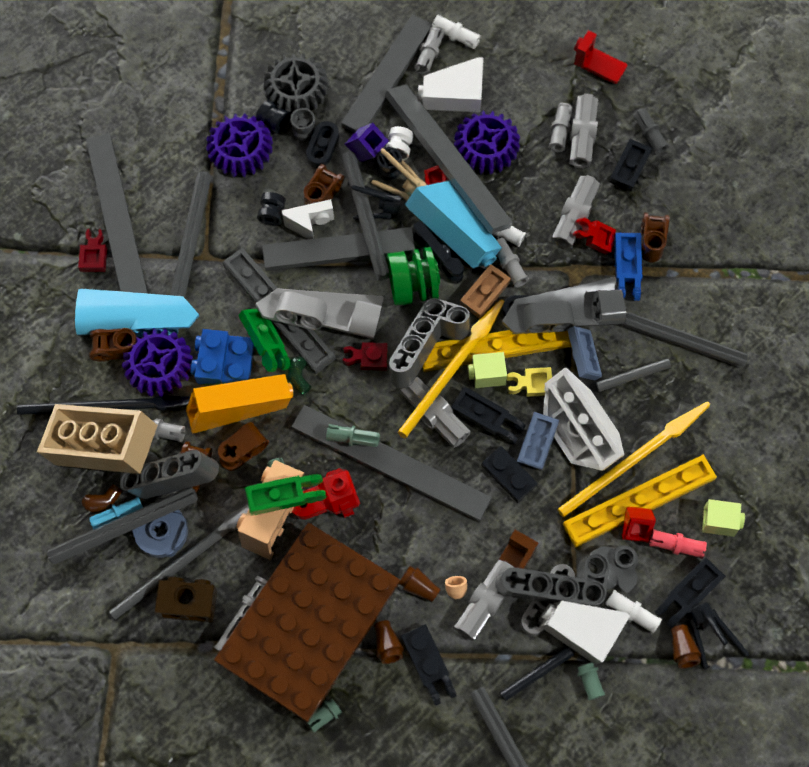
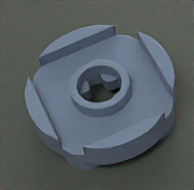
[133,509,188,558]

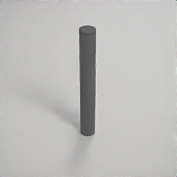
[595,358,671,392]

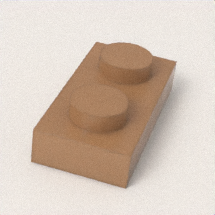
[460,264,511,319]

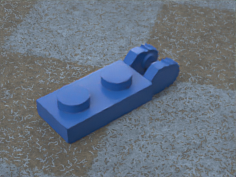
[615,233,643,301]

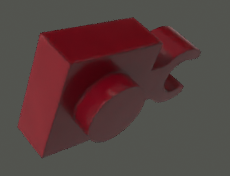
[78,229,107,272]
[343,342,388,371]

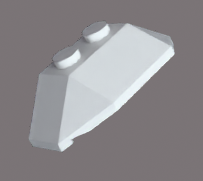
[543,368,624,470]

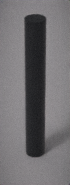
[499,646,574,702]

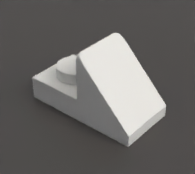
[282,200,334,239]

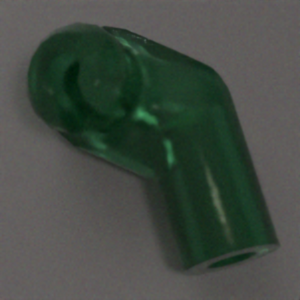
[287,356,312,395]

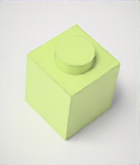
[468,352,507,388]
[702,499,745,537]

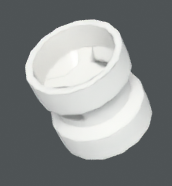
[386,126,414,160]

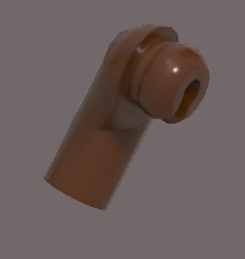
[82,484,122,512]

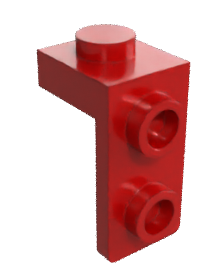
[574,30,627,84]

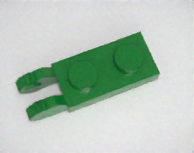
[238,308,290,372]
[245,474,326,516]

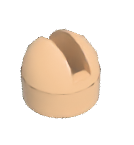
[445,576,468,599]

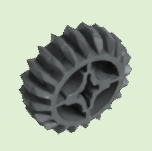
[263,53,329,115]

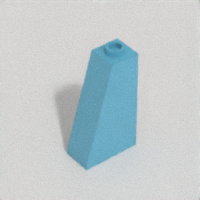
[405,181,502,268]

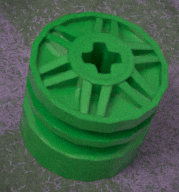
[387,247,440,306]

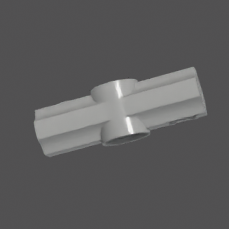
[569,94,598,169]
[552,175,600,249]
[401,376,470,448]
[454,560,513,642]

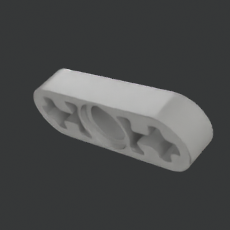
[521,564,575,636]

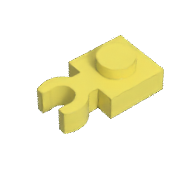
[507,367,552,397]

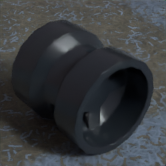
[255,100,290,134]
[377,147,402,181]
[257,192,286,226]

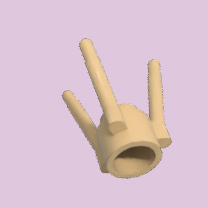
[372,148,427,201]

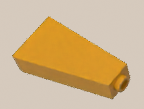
[186,374,293,434]

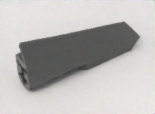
[501,277,626,334]

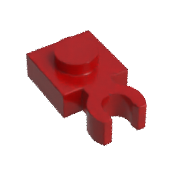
[573,218,616,254]

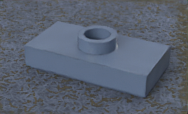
[568,326,602,380]
[517,412,559,471]

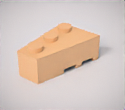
[236,460,304,560]

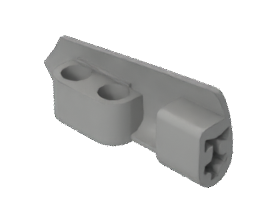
[255,288,384,339]

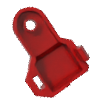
[292,468,360,520]

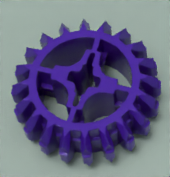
[454,110,520,175]
[206,113,273,178]
[122,328,193,397]

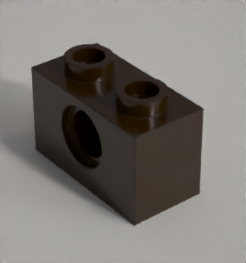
[155,577,217,623]

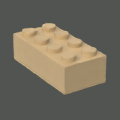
[37,404,158,474]

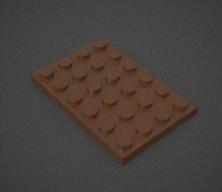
[214,522,400,723]

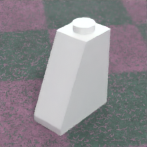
[418,57,483,112]
[540,601,630,664]

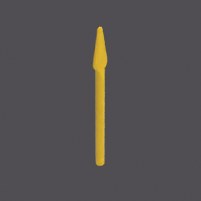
[398,300,504,439]
[557,402,710,517]

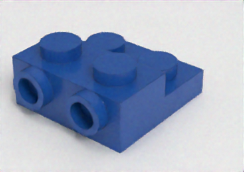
[191,329,255,386]

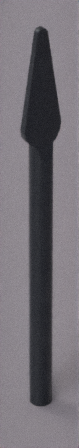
[17,395,190,415]

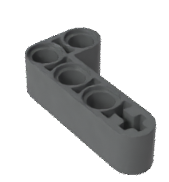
[389,298,470,388]
[120,450,219,499]
[495,553,609,607]

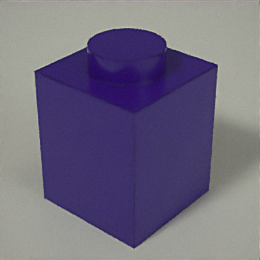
[345,123,389,162]

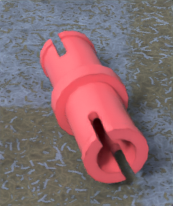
[649,529,707,559]

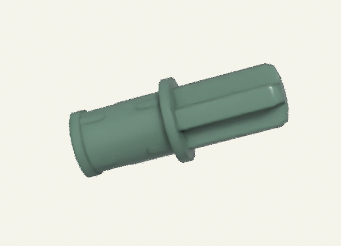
[326,424,380,447]

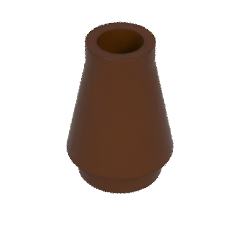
[399,566,440,602]
[374,620,404,664]
[671,625,701,669]

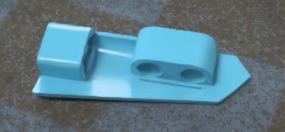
[75,289,199,338]

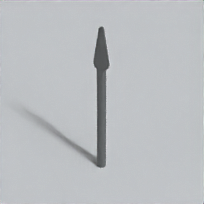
[109,504,249,620]

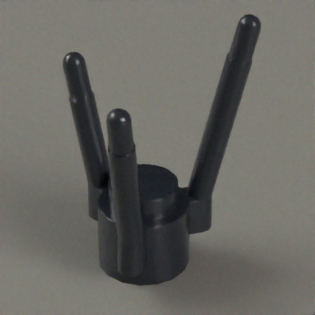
[348,181,401,220]
[688,602,749,669]

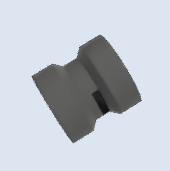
[290,108,316,142]

